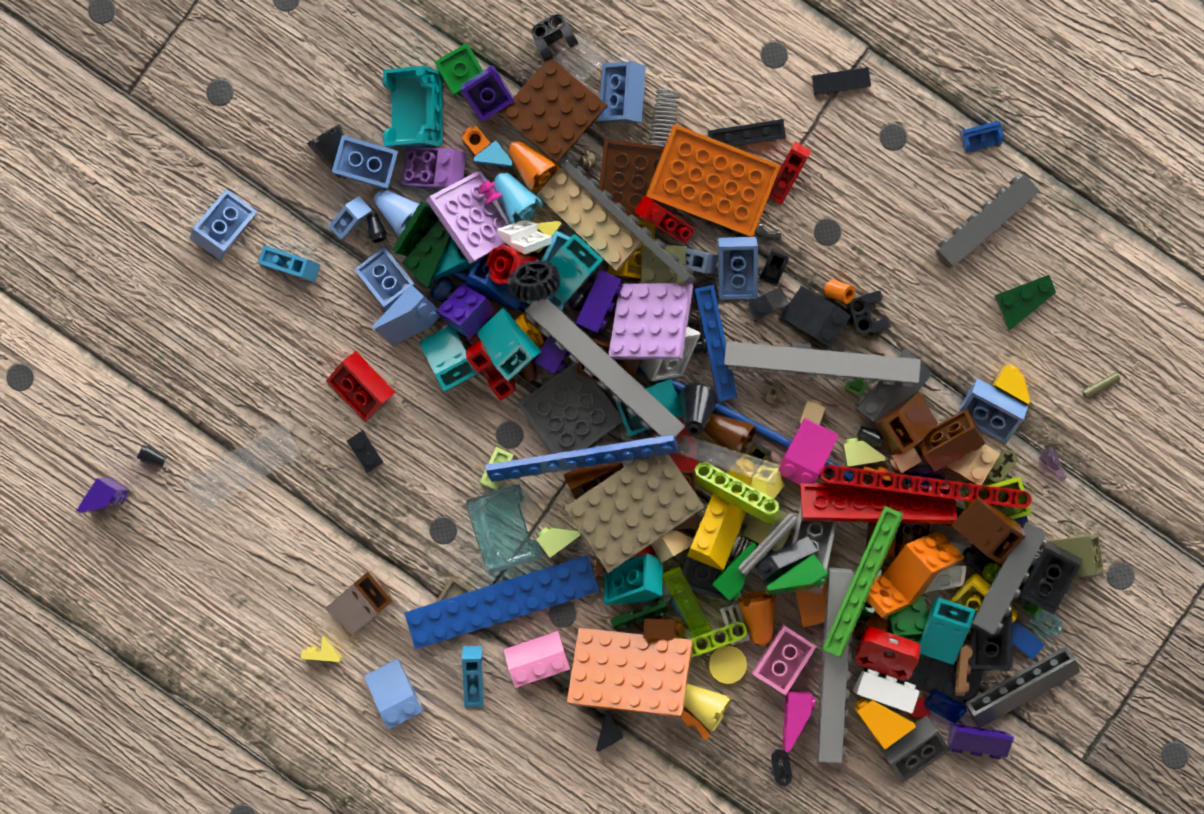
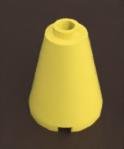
[684,684,732,732]

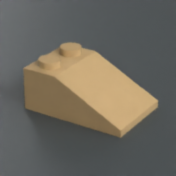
[946,444,1001,485]

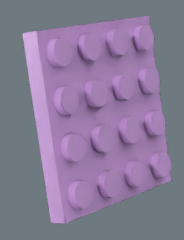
[426,170,509,264]
[609,283,693,359]

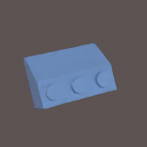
[598,61,646,124]
[957,378,1028,444]

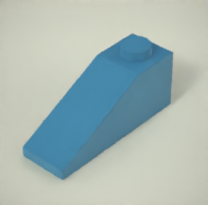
[258,245,321,283]
[462,646,484,707]

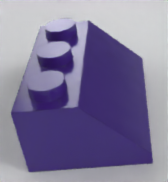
[76,477,129,513]
[947,723,1014,759]

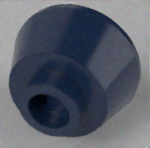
[430,277,454,302]

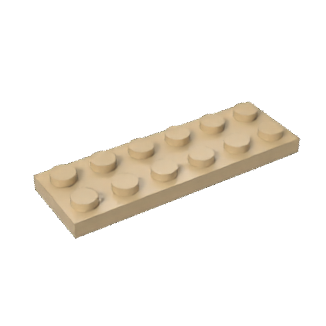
[537,166,643,271]

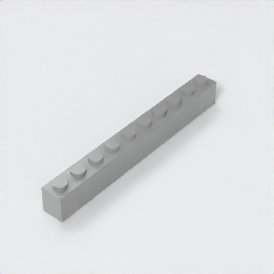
[525,298,685,437]
[724,341,921,387]
[817,568,855,763]

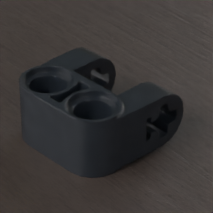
[531,14,579,61]
[847,290,891,335]

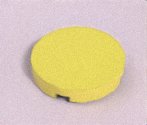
[709,645,747,684]

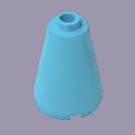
[494,172,543,224]

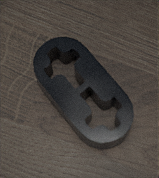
[771,748,792,786]

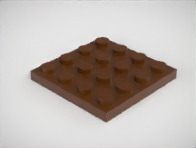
[499,58,608,164]
[599,139,673,222]

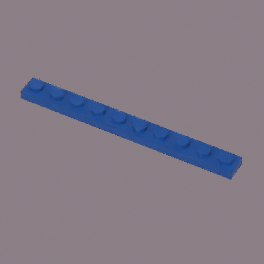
[486,435,678,482]

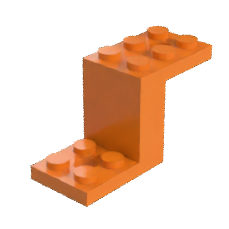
[866,530,965,618]

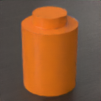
[824,279,855,304]

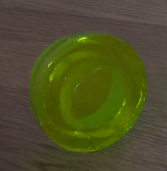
[983,563,1000,582]

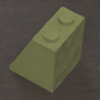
[742,510,793,551]
[1047,533,1104,577]

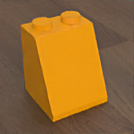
[853,697,916,749]

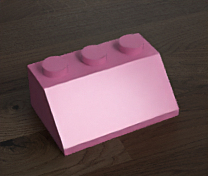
[504,631,570,688]

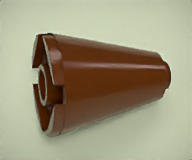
[704,414,756,459]

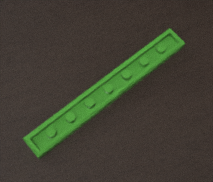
[822,506,904,658]

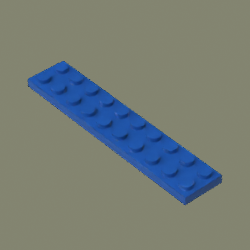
[404,555,599,649]

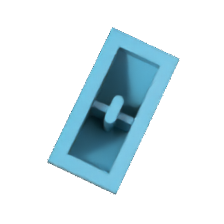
[474,141,513,168]

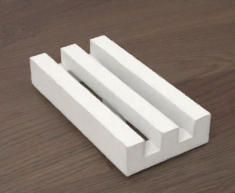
[720,603,750,646]

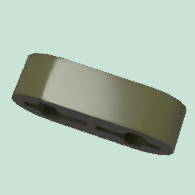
[987,450,1017,482]

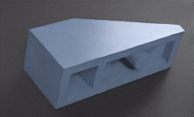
[663,243,718,273]

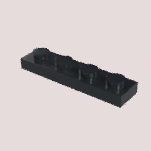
[707,119,786,147]

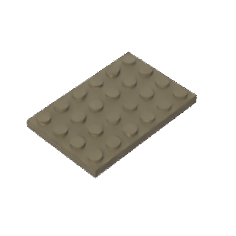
[564,454,704,573]

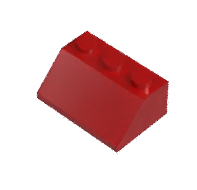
[326,351,396,422]

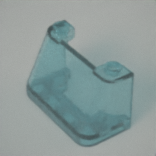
[466,484,542,573]

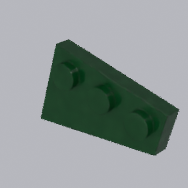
[392,201,440,256]
[402,219,452,289]
[994,275,1056,331]
[610,599,668,631]

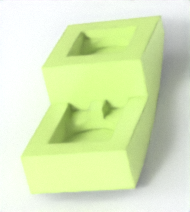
[480,447,513,492]

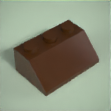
[919,408,985,472]
[563,461,624,500]

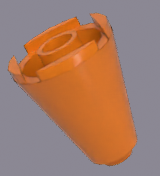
[508,141,559,193]
[737,591,776,646]

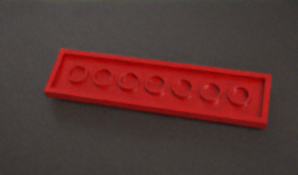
[800,483,957,524]

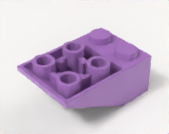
[402,147,466,190]

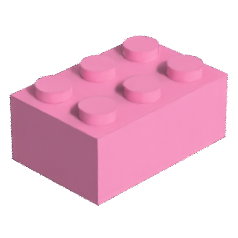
[752,624,817,695]

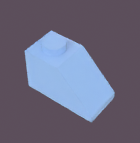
[329,196,372,240]

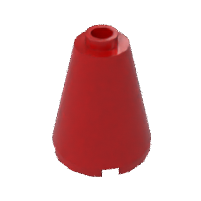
[486,245,538,284]

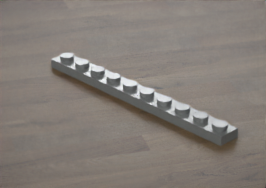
[559,154,696,284]

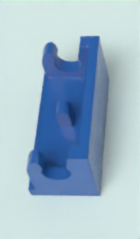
[960,121,1004,153]

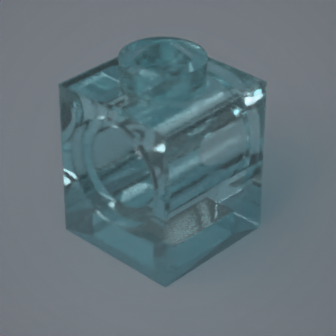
[1030,609,1063,638]

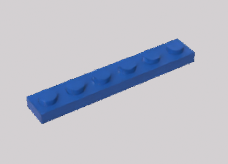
[694,285,738,402]

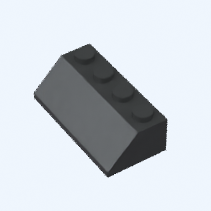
[855,349,932,426]

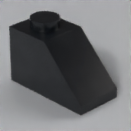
[747,287,789,322]

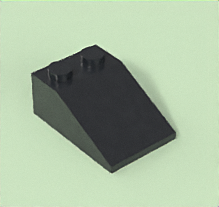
[780,286,851,349]
[1019,541,1082,614]
[971,610,1013,671]

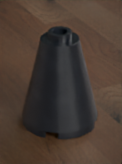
[307,124,347,180]
[679,383,717,435]

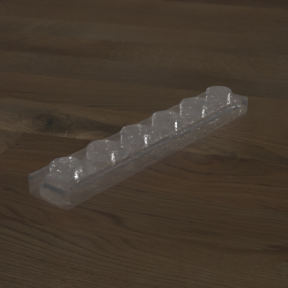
[675,433,780,485]

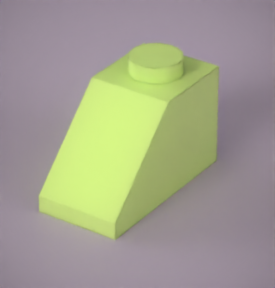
[842,438,886,467]
[536,527,581,557]

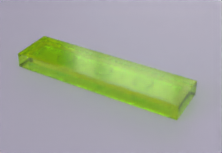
[662,567,711,637]

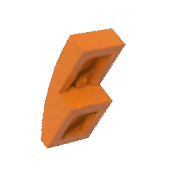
[681,709,711,740]

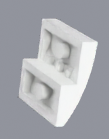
[497,220,552,254]

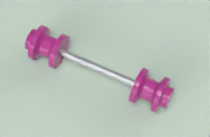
[477,180,530,254]

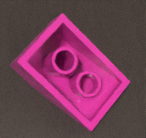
[777,417,839,485]
[782,690,815,752]

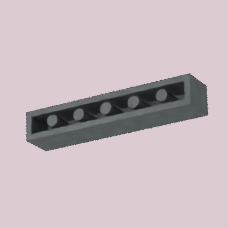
[936,174,1040,268]
[971,522,1047,637]
[965,647,1080,728]

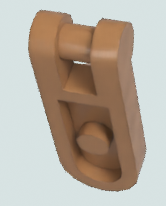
[955,641,973,696]

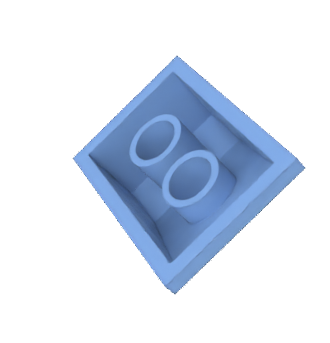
[332,135,398,190]
[190,189,257,261]
[718,237,758,300]
[354,246,420,311]
[372,285,440,346]
[364,659,424,730]

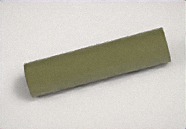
[1082,372,1121,399]

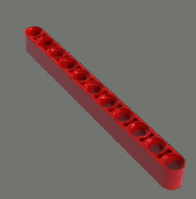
[819,465,1032,508]

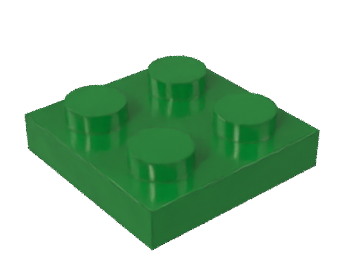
[434,43,483,96]
[888,596,928,637]

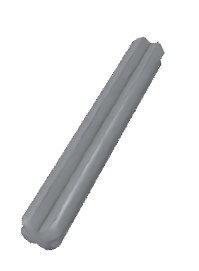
[738,513,798,575]

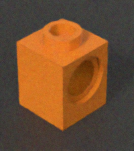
[461,126,491,156]

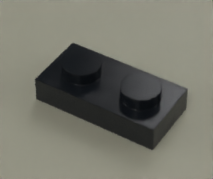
[347,430,384,473]

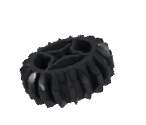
[508,260,561,303]

